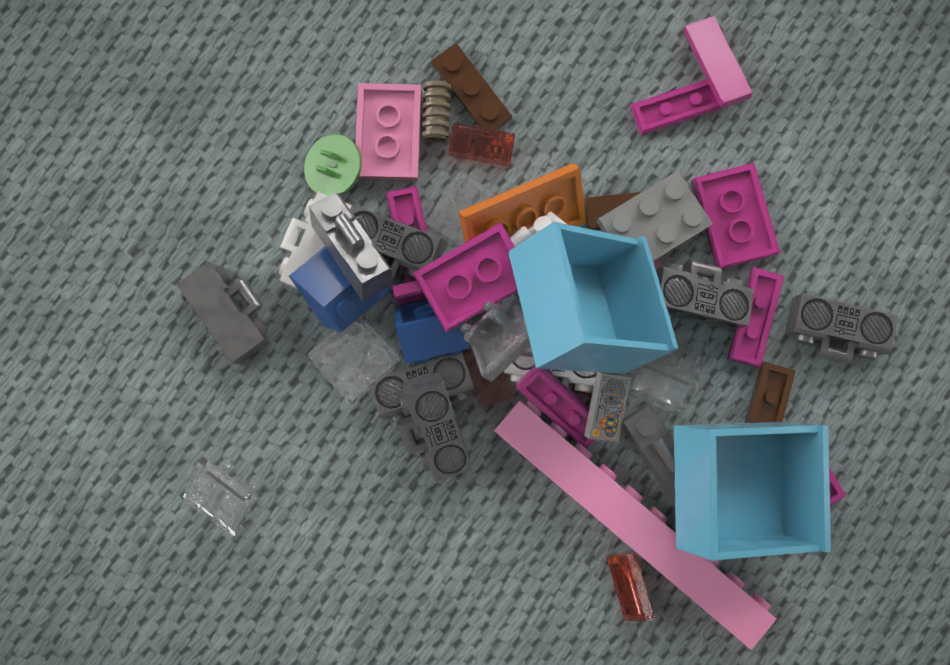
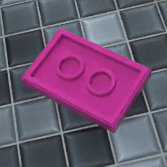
[691,163,780,269]
[413,223,518,332]

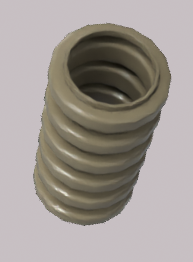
[422,80,451,143]

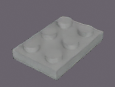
[596,171,713,262]

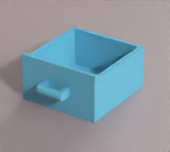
[508,222,679,374]
[674,422,831,561]

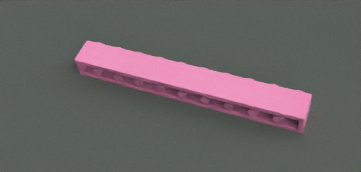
[494,401,777,650]

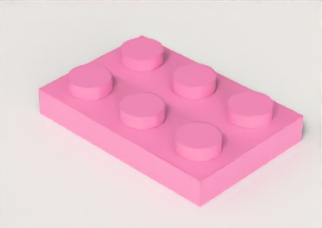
[356,83,422,181]

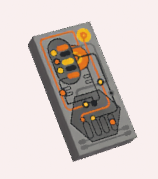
[584,372,631,442]

